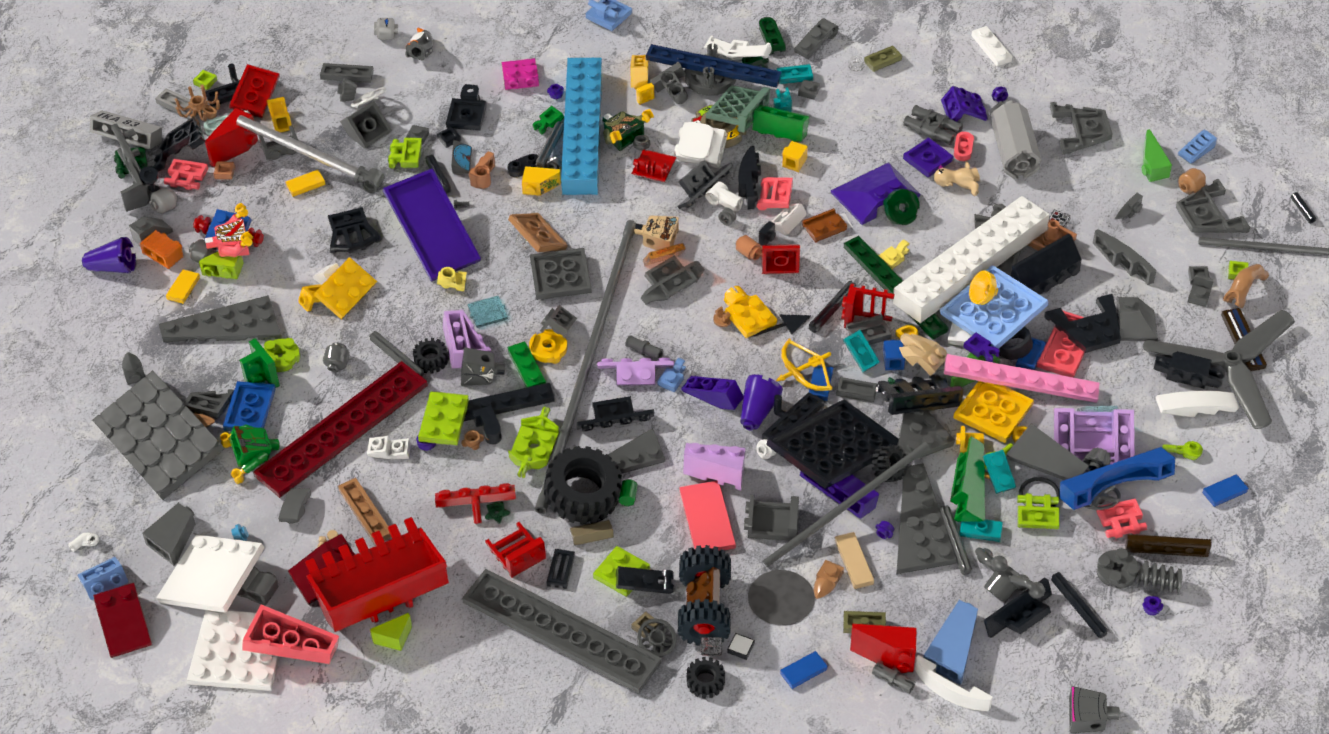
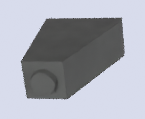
[142,502,196,566]

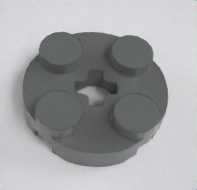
[1096,548,1139,589]

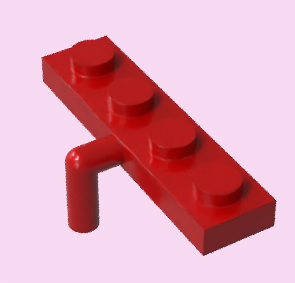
[435,483,516,524]

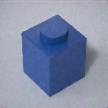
[883,340,905,371]

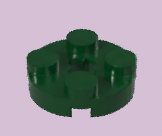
[883,189,920,225]

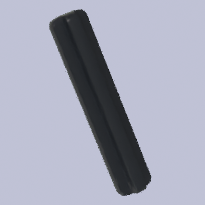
[425,154,451,194]

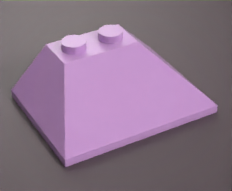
[1054,408,1135,464]

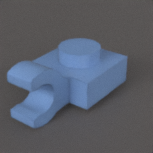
[657,358,686,392]

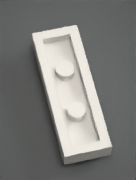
[972,26,1012,67]

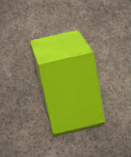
[370,613,412,651]

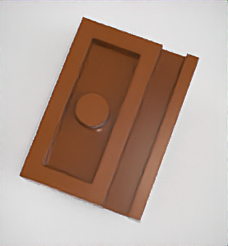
[802,208,847,243]

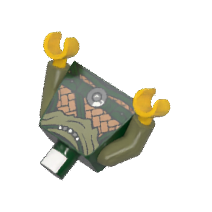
[602,109,654,151]

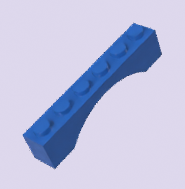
[1060,447,1176,510]

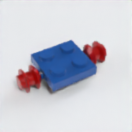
[193,209,264,247]

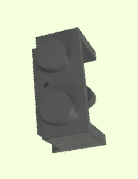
[259,126,299,160]

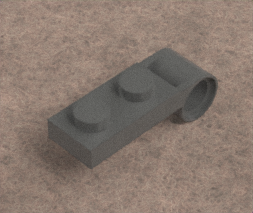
[794,18,839,59]

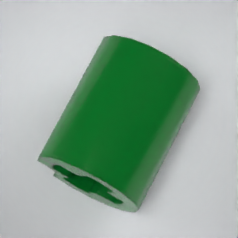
[619,479,638,506]

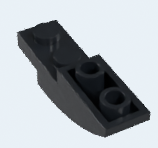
[738,146,761,210]

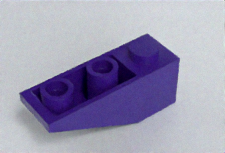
[681,376,744,410]

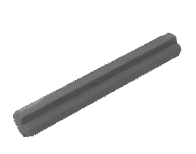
[535,121,564,168]
[369,331,424,376]
[939,505,972,575]

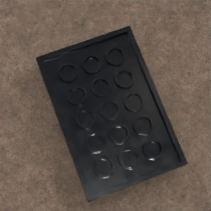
[766,399,899,489]

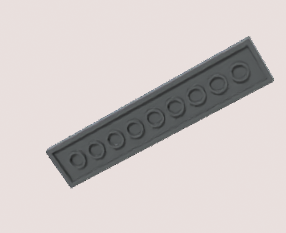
[462,569,661,694]

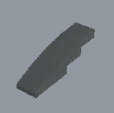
[1093,229,1157,285]

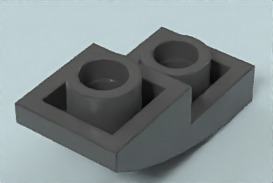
[278,488,311,524]

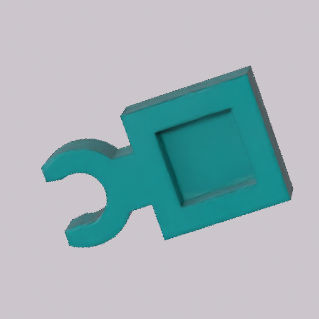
[773,87,792,112]

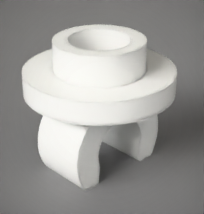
[757,439,776,459]

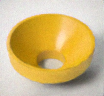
[969,270,998,305]

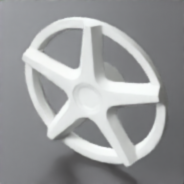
[351,87,387,108]

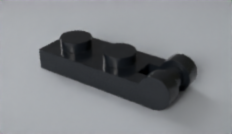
[616,566,674,594]

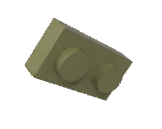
[864,45,902,72]
[843,611,886,633]

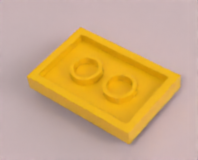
[313,257,377,320]

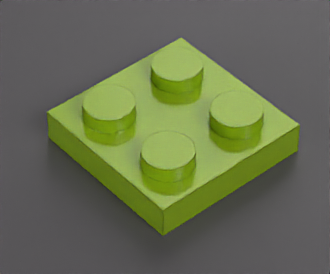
[593,546,650,597]

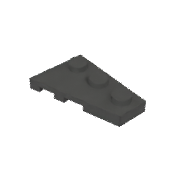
[608,428,665,474]

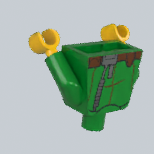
[220,424,280,484]

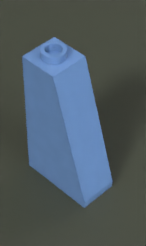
[924,600,978,685]

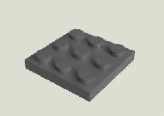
[530,248,592,300]

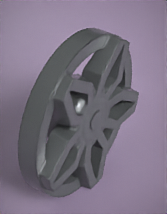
[637,618,677,658]

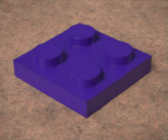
[903,137,954,177]

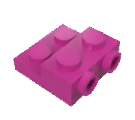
[501,58,539,90]

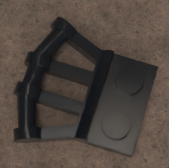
[328,207,382,254]

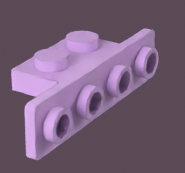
[597,358,674,386]

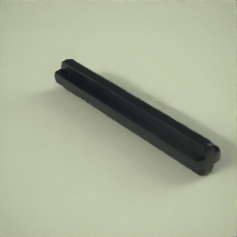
[809,281,856,333]
[1051,572,1108,638]

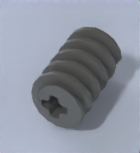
[1137,561,1183,595]

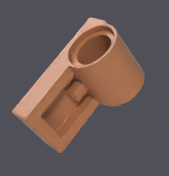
[469,151,495,189]

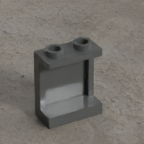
[744,494,799,541]

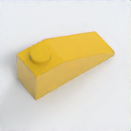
[630,55,649,89]

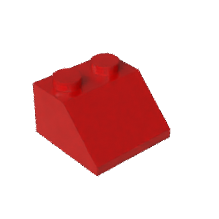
[761,244,800,274]

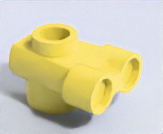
[437,267,467,291]

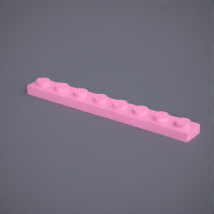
[944,354,1100,403]

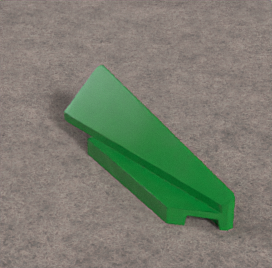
[950,436,985,522]

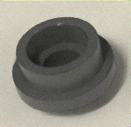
[633,135,651,150]

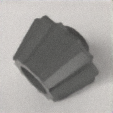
[337,78,357,102]
[1083,447,1111,471]

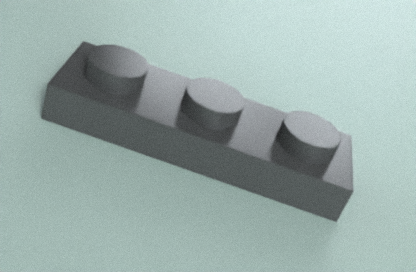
[320,63,374,83]

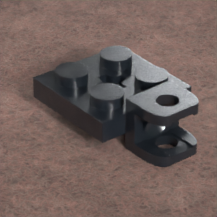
[446,84,487,131]

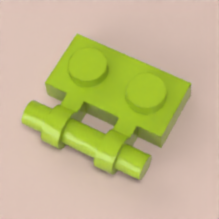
[388,138,422,169]
[1017,493,1059,529]

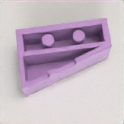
[443,310,491,369]
[683,443,745,490]

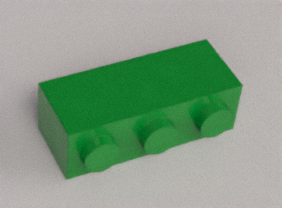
[752,105,809,142]

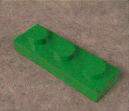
[507,341,546,388]

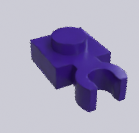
[963,332,1000,362]

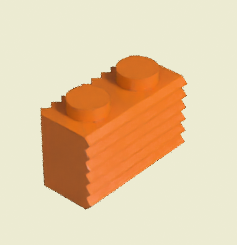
[140,230,184,269]

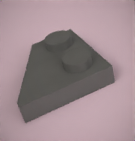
[184,389,234,419]

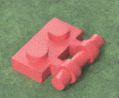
[164,159,208,190]
[1096,499,1147,538]

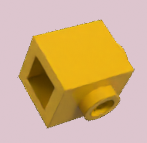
[782,141,808,172]

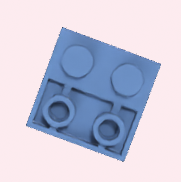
[585,0,632,31]

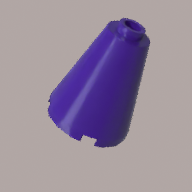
[82,237,136,273]
[740,374,783,431]

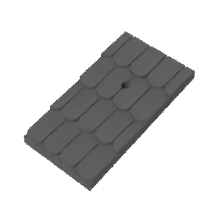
[92,370,225,500]

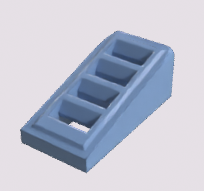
[1178,129,1217,164]

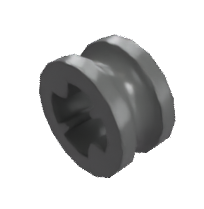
[718,207,736,226]

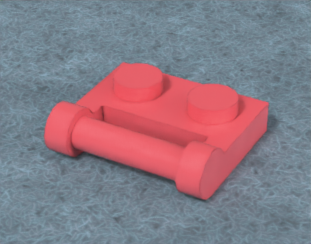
[757,177,793,211]

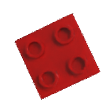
[631,149,677,182]

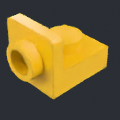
[298,284,321,312]
[956,426,984,453]

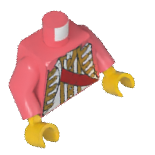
[205,203,253,257]

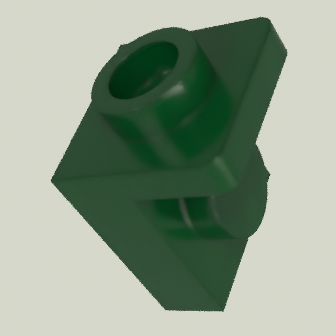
[742,56,769,68]

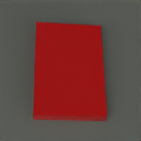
[229,64,280,118]

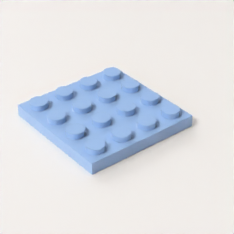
[940,265,1048,349]

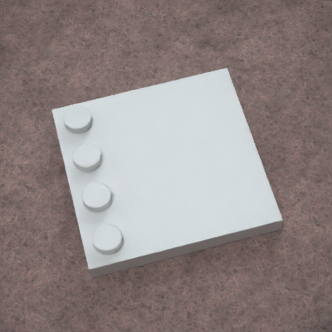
[157,535,265,613]

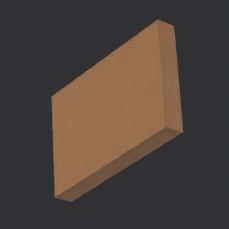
[508,213,568,252]

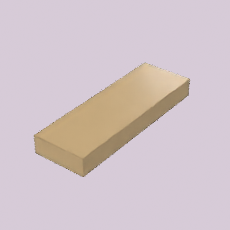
[834,532,874,589]

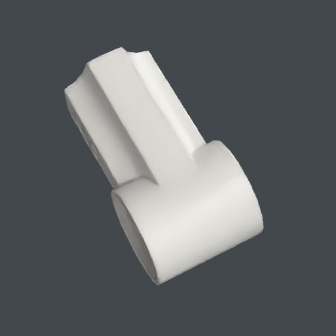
[705,182,744,212]

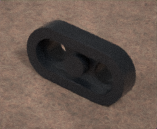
[507,154,540,178]

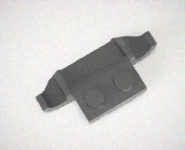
[641,255,705,305]

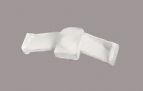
[704,35,772,61]

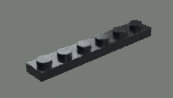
[464,383,555,422]

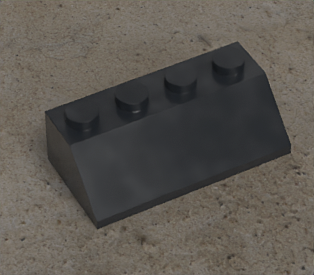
[1011,234,1082,295]

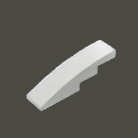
[1156,391,1239,417]

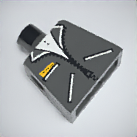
[461,348,505,386]

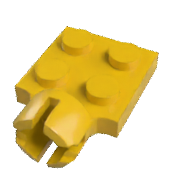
[724,286,777,338]

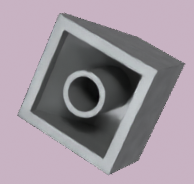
[340,101,392,148]

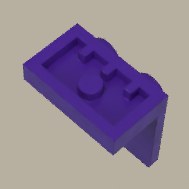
[941,86,988,122]

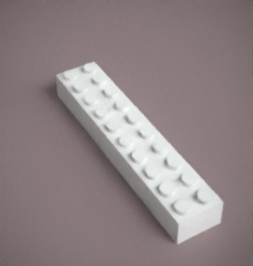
[893,196,1049,323]

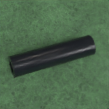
[1290,192,1317,224]

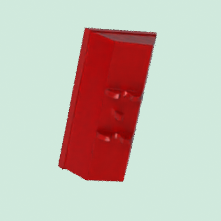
[305,517,449,632]

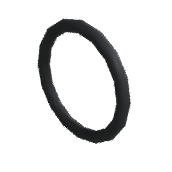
[1019,477,1060,507]

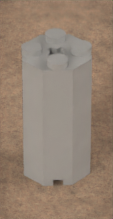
[991,101,1041,179]

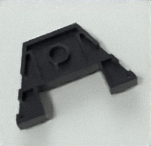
[150,117,205,173]
[1044,294,1121,353]

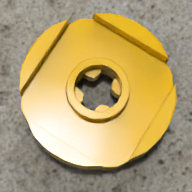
[529,329,567,364]

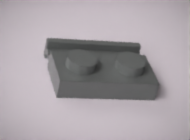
[846,315,892,345]

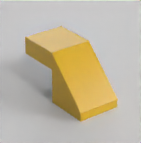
[267,97,292,133]

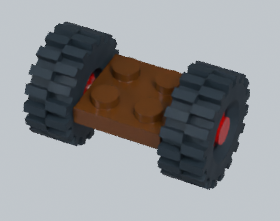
[677,545,731,646]

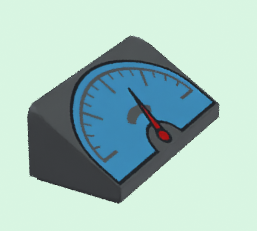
[451,140,472,174]

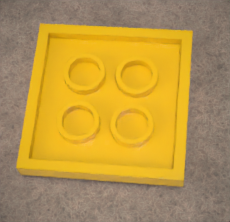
[953,381,1034,443]

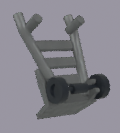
[111,124,160,212]

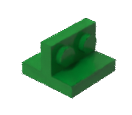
[239,338,280,388]

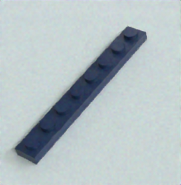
[646,44,782,88]

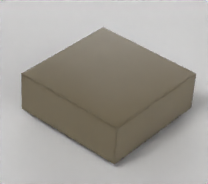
[631,612,659,638]

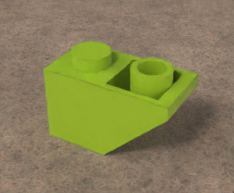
[199,251,244,279]

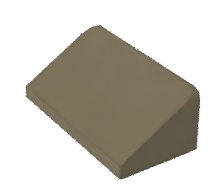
[570,520,614,546]

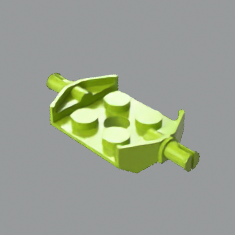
[508,406,559,478]

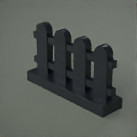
[875,374,964,415]

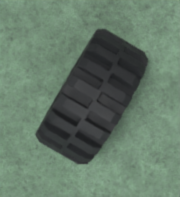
[543,446,622,524]

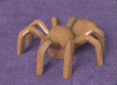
[174,85,220,122]

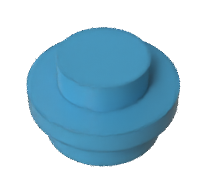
[231,524,249,541]

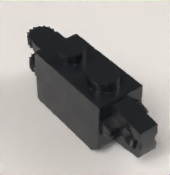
[1153,351,1225,389]

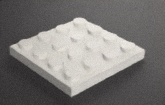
[187,610,280,691]

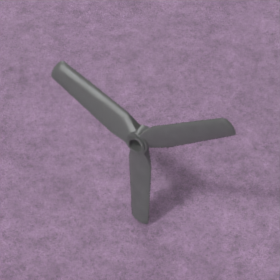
[1143,310,1295,429]

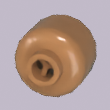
[1178,168,1206,195]

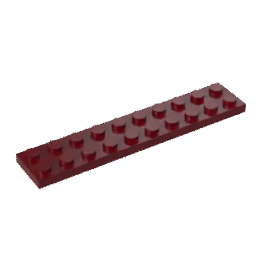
[253,361,428,498]

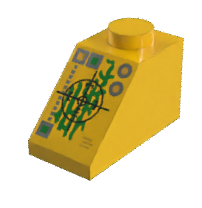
[522,166,561,196]

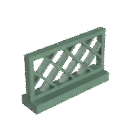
[706,85,770,132]

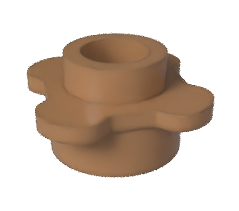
[461,430,484,450]

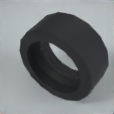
[999,326,1033,360]

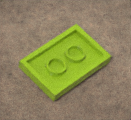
[418,391,469,445]

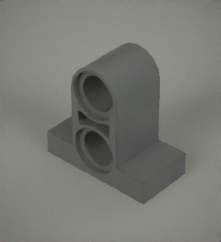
[650,62,688,104]

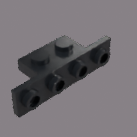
[677,160,733,209]
[576,396,655,431]
[984,578,1052,638]

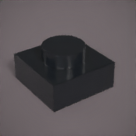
[759,221,776,245]

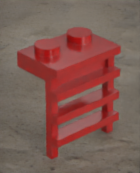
[841,284,895,328]
[485,522,546,578]

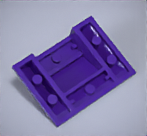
[831,162,920,225]

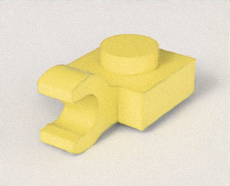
[879,240,910,270]

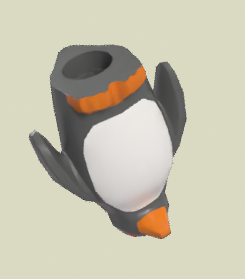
[405,27,433,60]

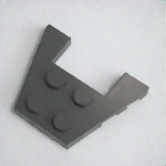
[1050,102,1113,155]
[1176,179,1250,233]

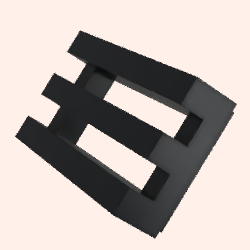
[546,549,575,589]

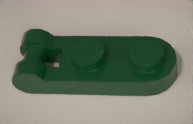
[759,17,786,54]

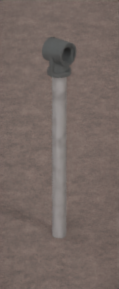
[236,115,385,193]

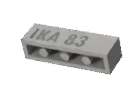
[90,110,162,149]

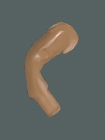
[1223,264,1269,308]

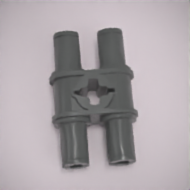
[903,105,963,145]

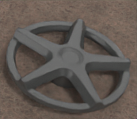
[1084,485,1121,510]

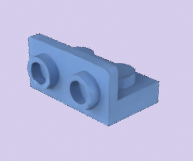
[77,557,128,600]

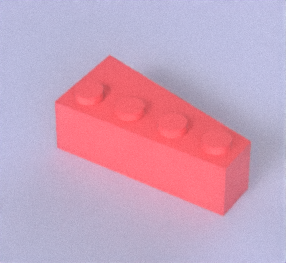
[242,604,339,664]

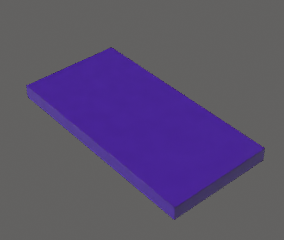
[383,168,481,282]

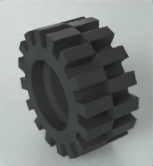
[413,338,448,374]
[871,445,907,482]
[686,657,725,699]

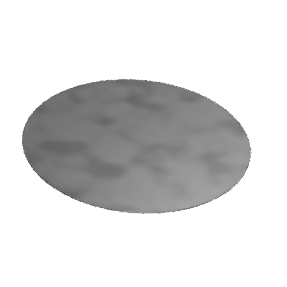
[748,570,814,625]

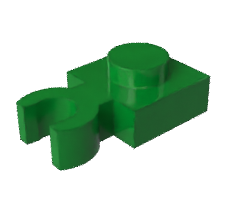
[532,105,564,135]

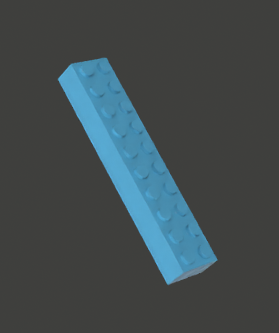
[561,57,602,195]

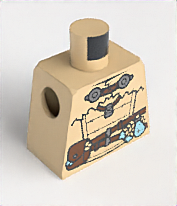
[634,215,679,254]

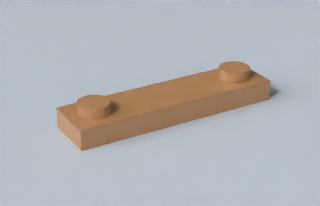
[338,477,391,546]

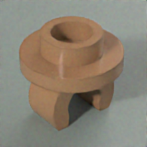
[713,306,732,327]

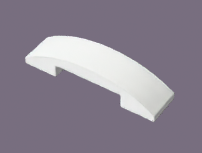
[915,655,993,711]

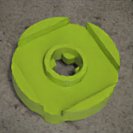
[264,338,300,372]

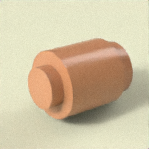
[736,235,762,260]

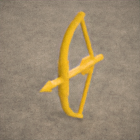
[776,338,833,391]

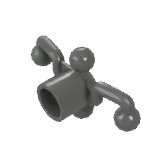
[975,547,1045,603]

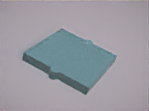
[467,296,508,328]
[1077,406,1118,412]

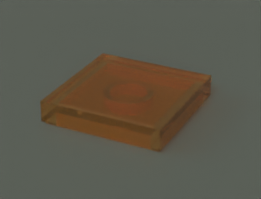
[643,243,686,266]

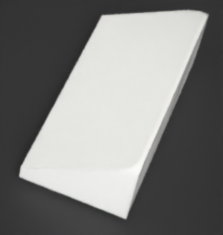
[771,204,807,235]

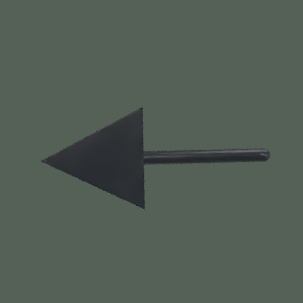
[753,314,811,336]

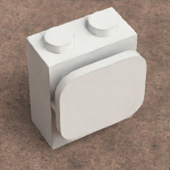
[674,122,728,168]

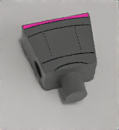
[1069,686,1120,733]

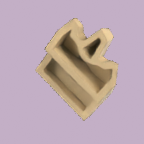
[899,333,948,376]

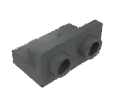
[540,305,577,337]

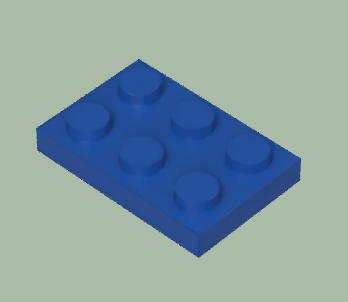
[223,381,276,431]

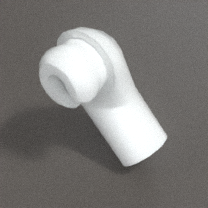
[68,533,99,552]

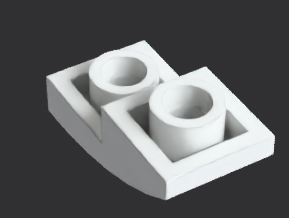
[367,436,412,459]

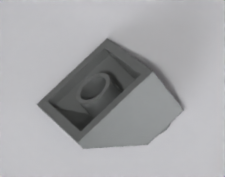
[1116,297,1158,341]

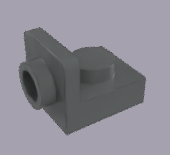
[1188,274,1214,307]

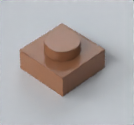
[214,162,235,180]

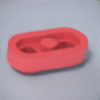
[954,132,974,161]

